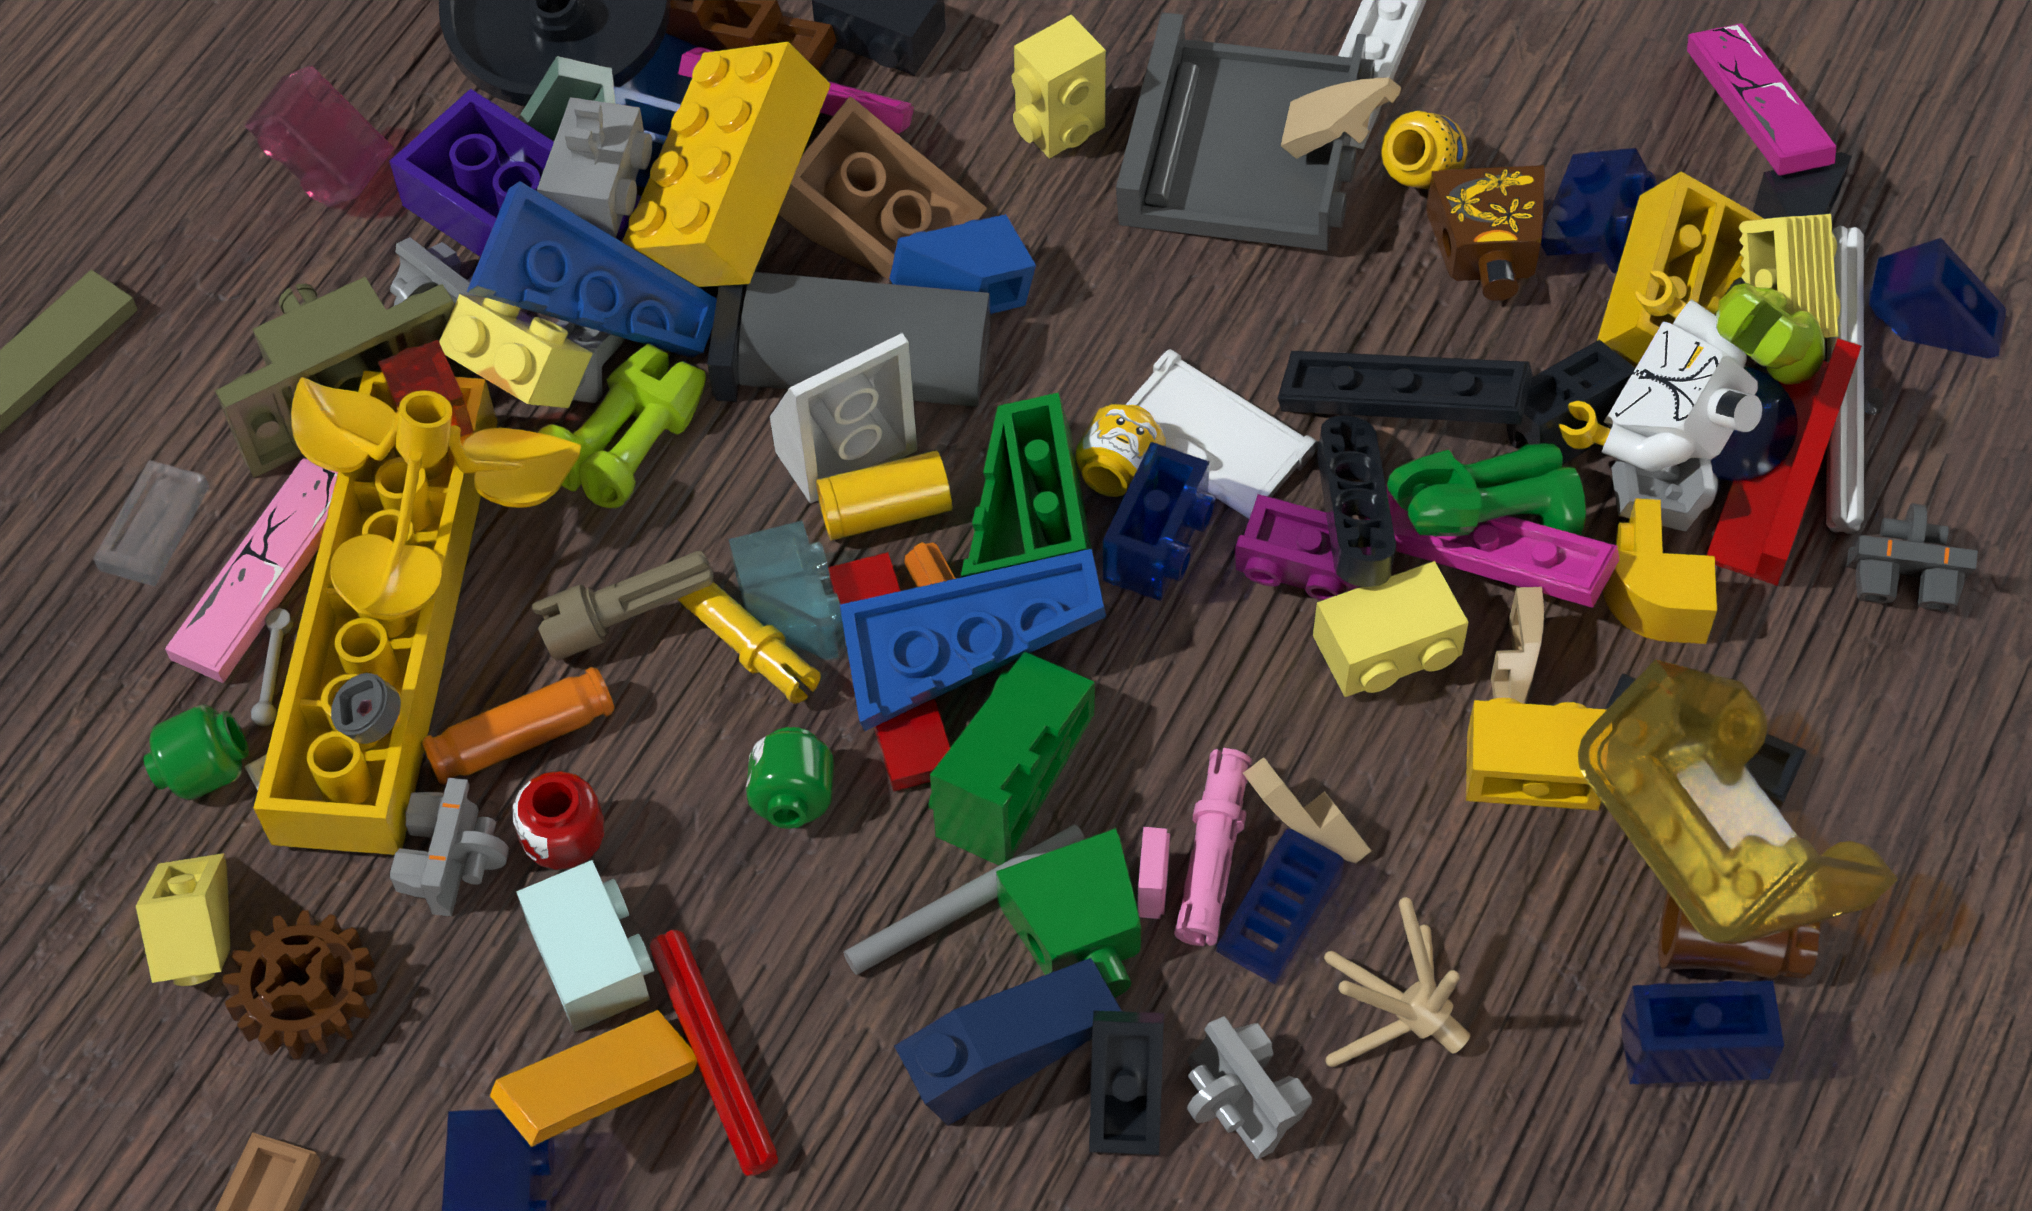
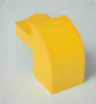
[1603,498,1717,644]

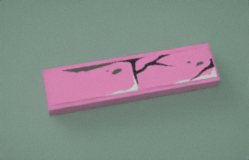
[165,457,338,683]

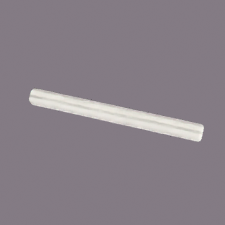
[1826,226,1864,534]

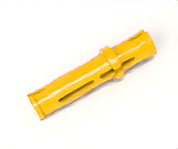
[677,582,821,704]

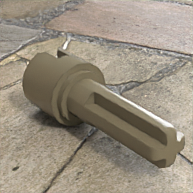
[532,551,714,661]

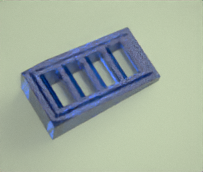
[1216,828,1344,984]

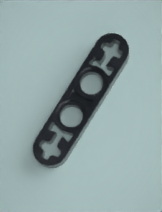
[1317,415,1396,587]

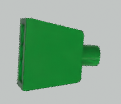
[996,829,1141,998]

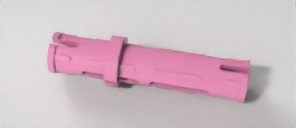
[1174,748,1252,946]

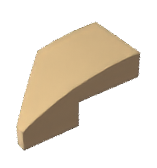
[1281,77,1401,159]
[1491,587,1544,704]
[1243,757,1371,863]

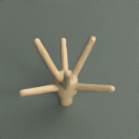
[1324,897,1470,1067]

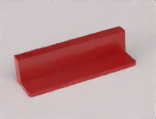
[1706,338,1862,586]

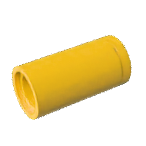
[816,450,952,540]

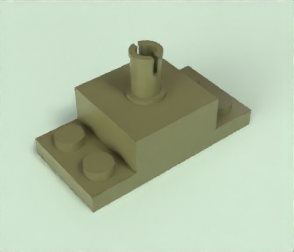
[215,277,474,478]

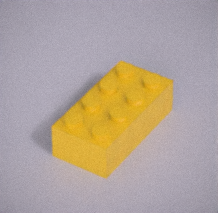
[622,42,831,287]

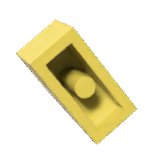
[136,853,230,986]

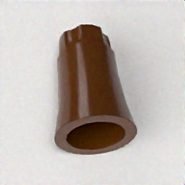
[1658,874,1820,979]

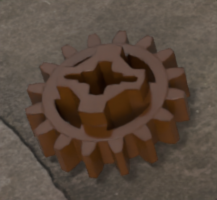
[223,910,378,1059]

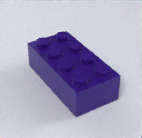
[389,89,641,257]

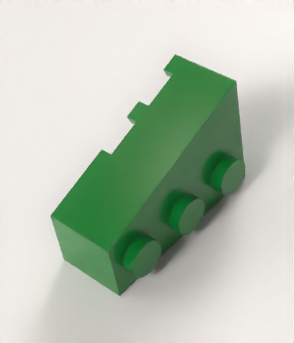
[961,392,1092,578]
[929,651,1095,866]

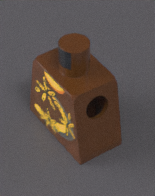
[1426,165,1545,301]

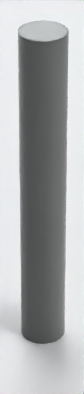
[1144,62,1200,208]

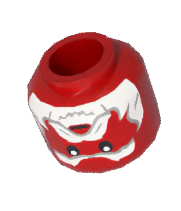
[513,771,605,870]

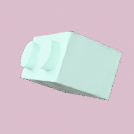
[516,860,654,1032]

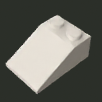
[770,333,917,504]

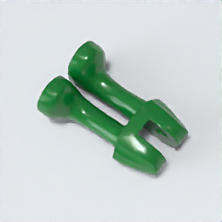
[1387,443,1586,536]

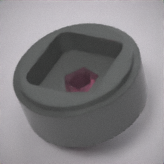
[331,673,401,744]

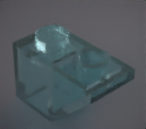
[728,521,844,660]

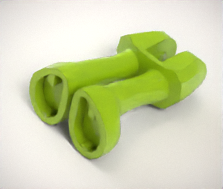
[1716,283,1825,385]
[538,344,706,508]

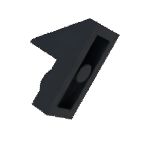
[1089,1010,1164,1155]

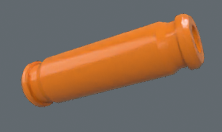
[422,667,615,785]

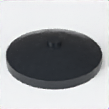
[439,0,670,106]

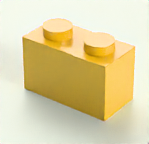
[1466,698,1608,810]

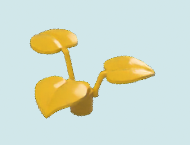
[291,377,581,619]

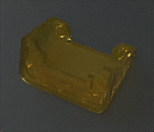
[1578,659,1898,945]

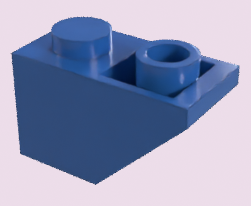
[889,214,1036,314]

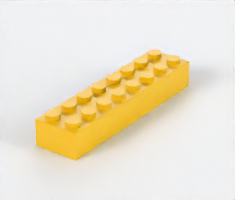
[253,371,498,855]

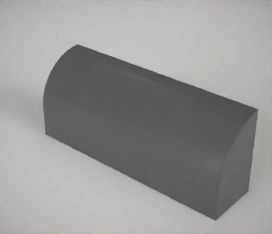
[738,272,991,407]

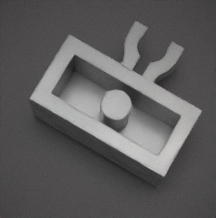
[537,97,652,238]

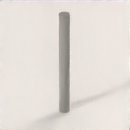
[843,824,1085,975]

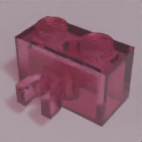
[244,65,394,207]

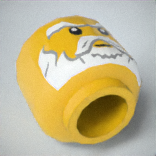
[1075,404,1166,497]

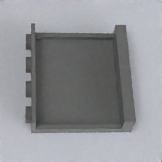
[1116,12,1375,251]

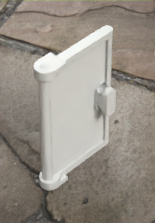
[1126,349,1319,519]

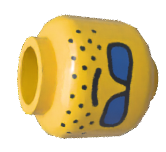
[1381,110,1468,189]

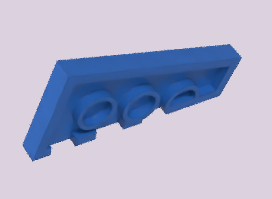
[466,182,717,358]
[840,549,1107,731]

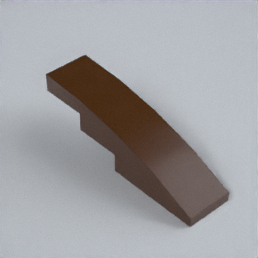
[666,0,837,71]

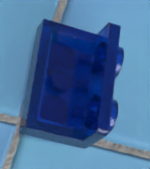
[1541,148,1657,274]

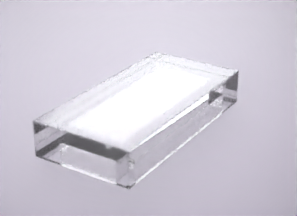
[93,460,209,586]

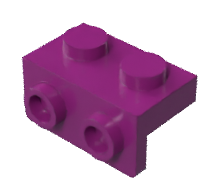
[1235,494,1367,601]

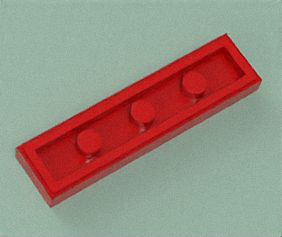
[827,552,950,792]

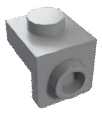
[1611,458,1718,531]

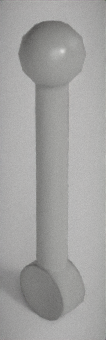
[251,608,293,727]

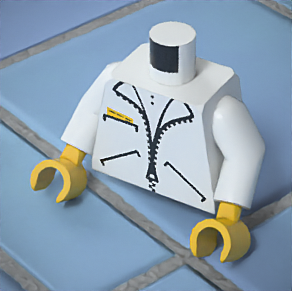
[1559,271,1762,471]

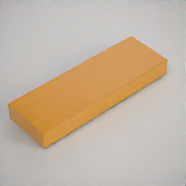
[490,1010,698,1147]

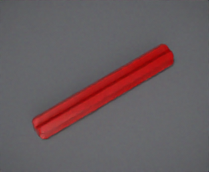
[650,930,778,1176]

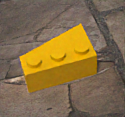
[1597,171,1764,368]

